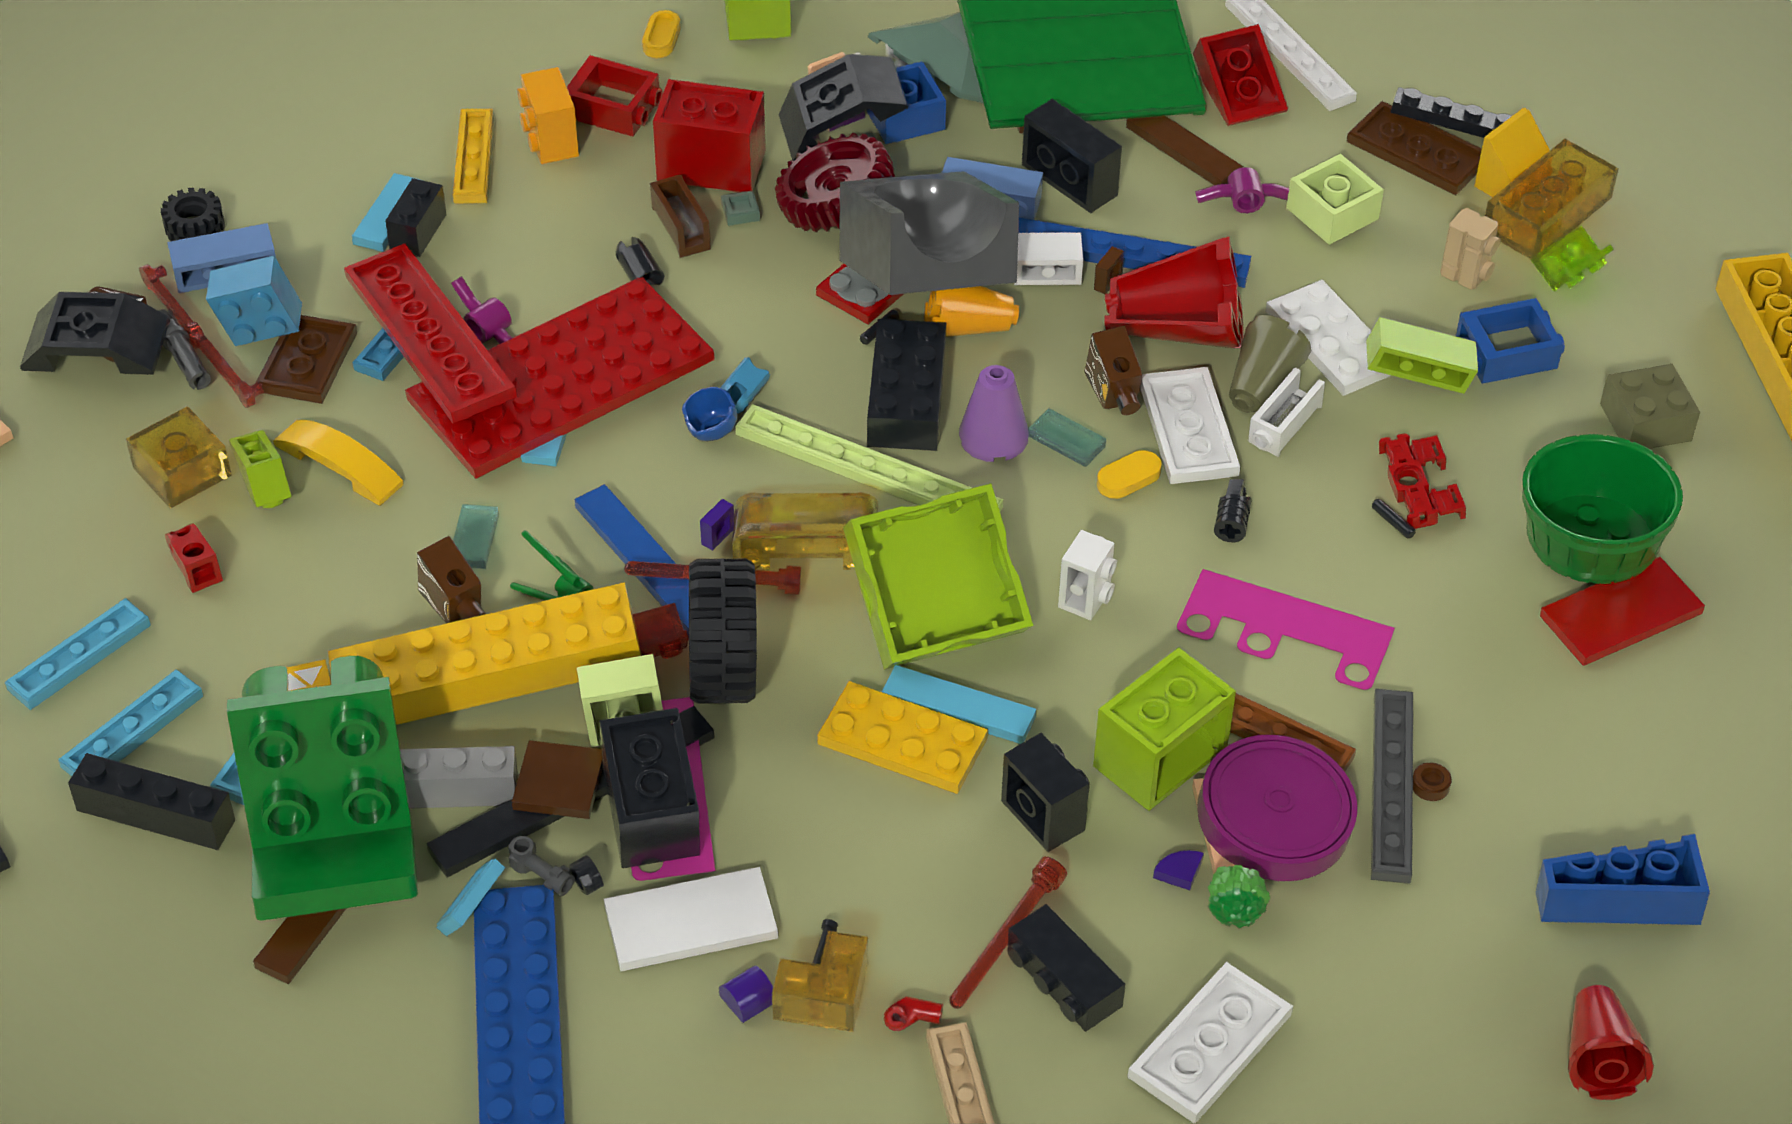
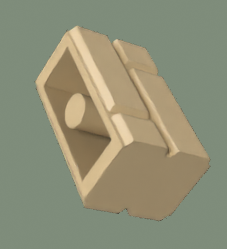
[1440,208,1500,290]

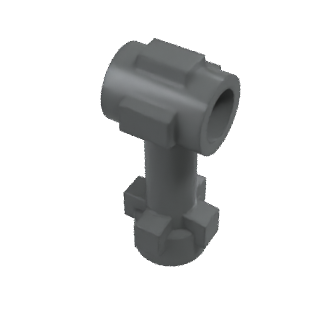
[508,836,575,896]

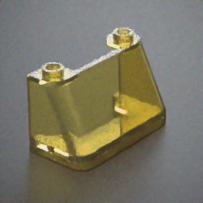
[732,492,879,570]

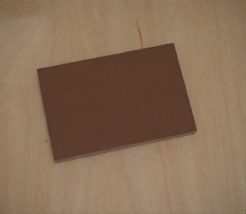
[255,315,357,404]

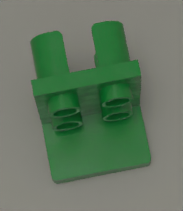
[227,656,418,921]

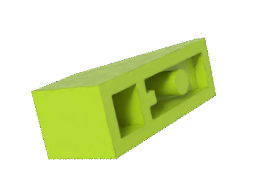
[229,430,291,508]

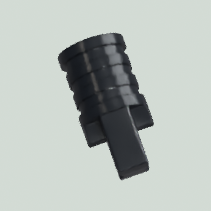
[1214,479,1252,543]

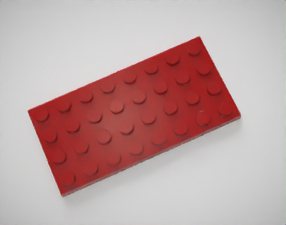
[405,277,715,479]

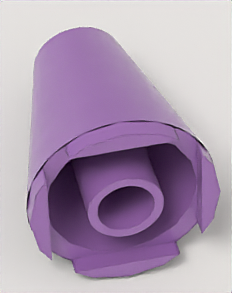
[959,365,1029,462]

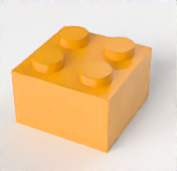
[517,67,579,164]

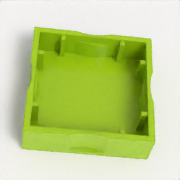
[843,483,1034,670]

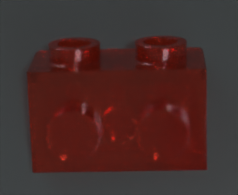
[633,603,689,659]

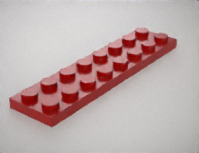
[344,243,517,424]

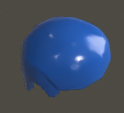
[682,386,737,442]

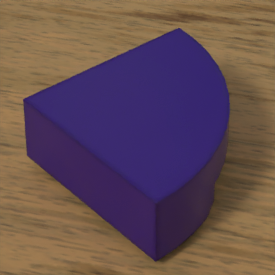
[1153,850,1204,890]

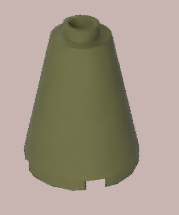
[1229,315,1311,412]

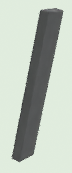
[1371,688,1413,884]

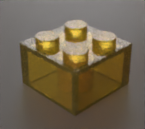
[126,406,232,509]

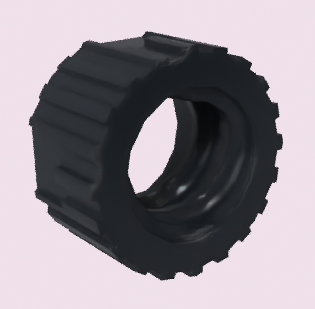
[569,855,604,895]

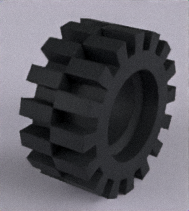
[161,187,225,241]

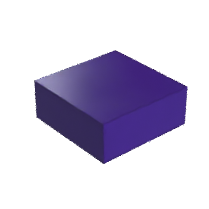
[700,499,735,551]

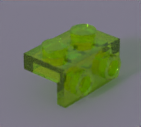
[1531,226,1614,292]

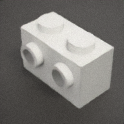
[1014,233,1083,285]
[1058,530,1117,620]

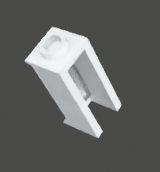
[1248,368,1325,457]

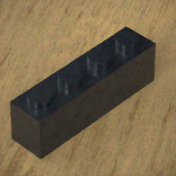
[68,753,235,850]

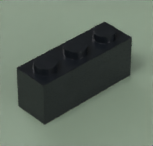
[1007,904,1125,1032]

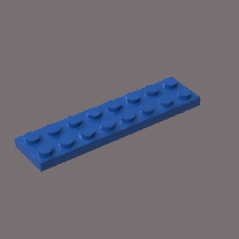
[474,885,565,1124]

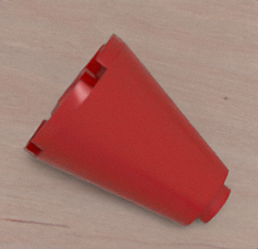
[1568,985,1654,1100]

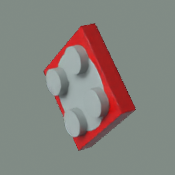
[816,264,903,325]

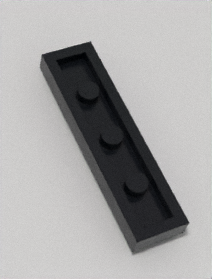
[1390,87,1511,138]

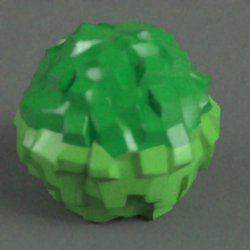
[1208,865,1270,929]

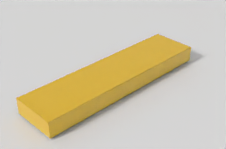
[453,108,493,204]

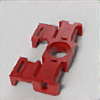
[1379,433,1466,529]

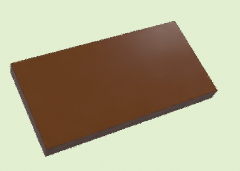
[1346,101,1482,195]

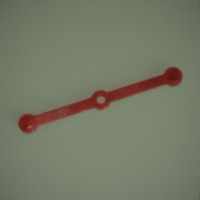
[139,264,264,408]

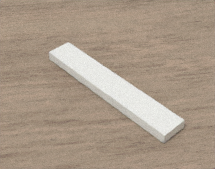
[1225,0,1357,111]

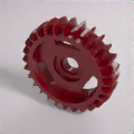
[774,132,896,233]

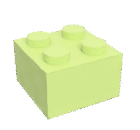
[1286,154,1384,245]
[577,654,663,749]

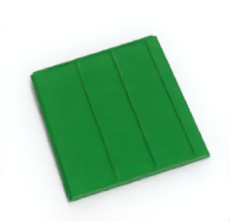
[957,0,1206,129]

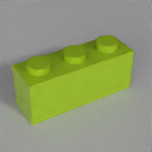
[1366,317,1478,394]

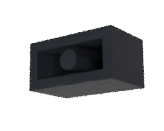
[385,178,447,257]

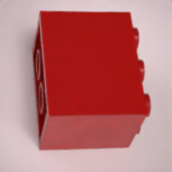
[653,79,766,192]

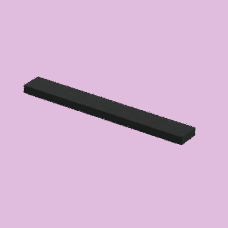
[426,706,715,878]

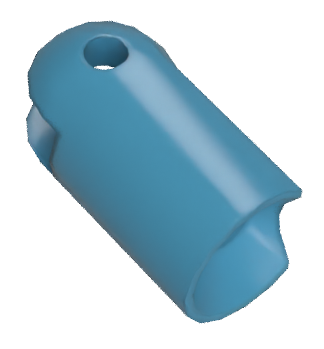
[721,357,770,414]

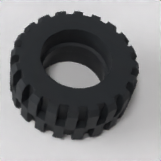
[689,559,757,704]

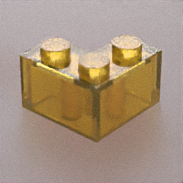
[772,931,868,1032]

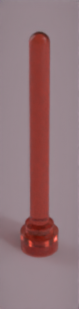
[624,561,801,595]
[949,856,1067,1009]

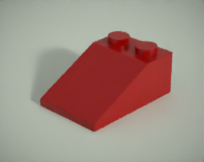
[1193,24,1288,126]

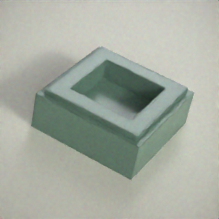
[721,191,760,226]

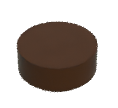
[1413,762,1452,801]

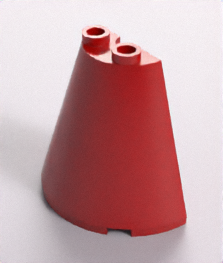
[1104,237,1244,349]

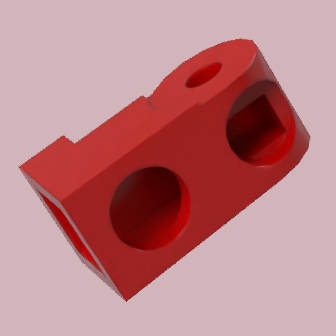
[165,523,223,593]

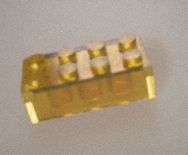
[1485,138,1619,262]

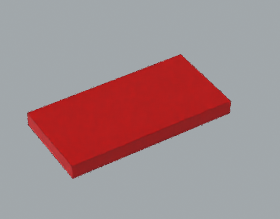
[1540,557,1705,666]

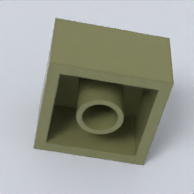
[1600,363,1700,449]

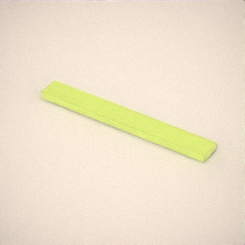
[735,404,1003,511]

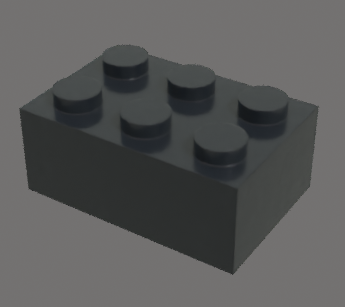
[1022,99,1122,213]

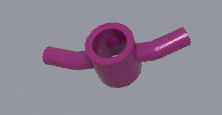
[1195,167,1289,214]
[451,276,513,344]

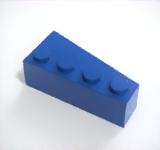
[1535,834,1710,925]

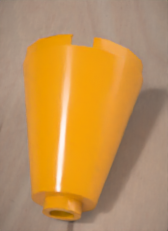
[924,286,1019,337]

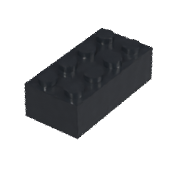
[867,319,946,451]

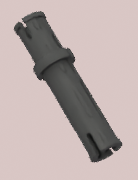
[159,309,211,390]

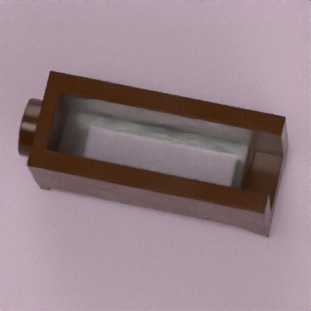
[650,174,711,258]

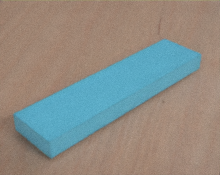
[5,598,151,710]
[882,665,1036,744]
[58,669,203,776]

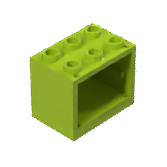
[724,0,791,41]
[1093,647,1236,811]

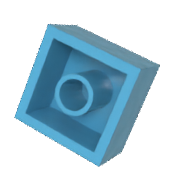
[206,256,302,346]

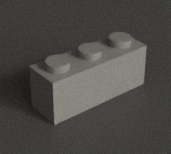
[400,746,518,808]

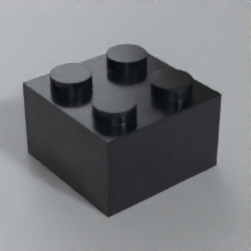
[1001,732,1090,852]

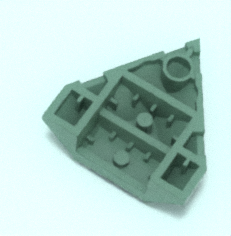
[868,11,983,103]

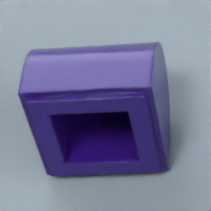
[719,965,776,1023]

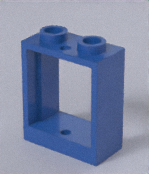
[1456,298,1565,384]

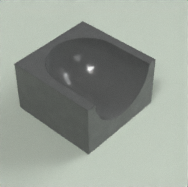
[839,171,1019,295]

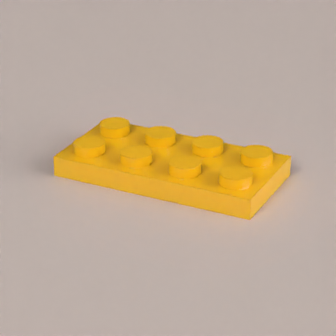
[817,681,988,794]

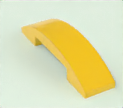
[273,420,404,506]

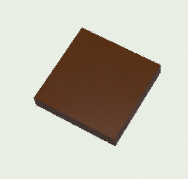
[512,740,603,819]

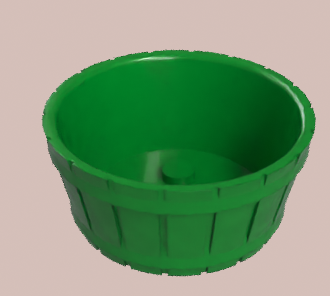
[1522,434,1683,584]

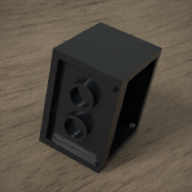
[599,708,700,869]

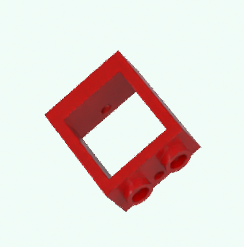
[567,55,663,137]

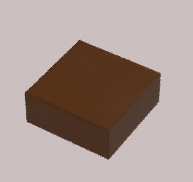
[1094,246,1124,294]

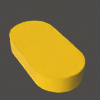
[642,10,680,58]
[1097,450,1162,499]

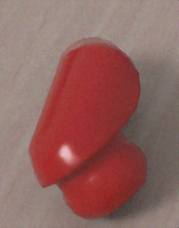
[884,997,943,1031]

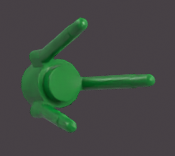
[510,530,594,601]

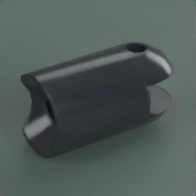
[615,237,664,285]

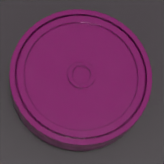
[1197,735,1357,881]

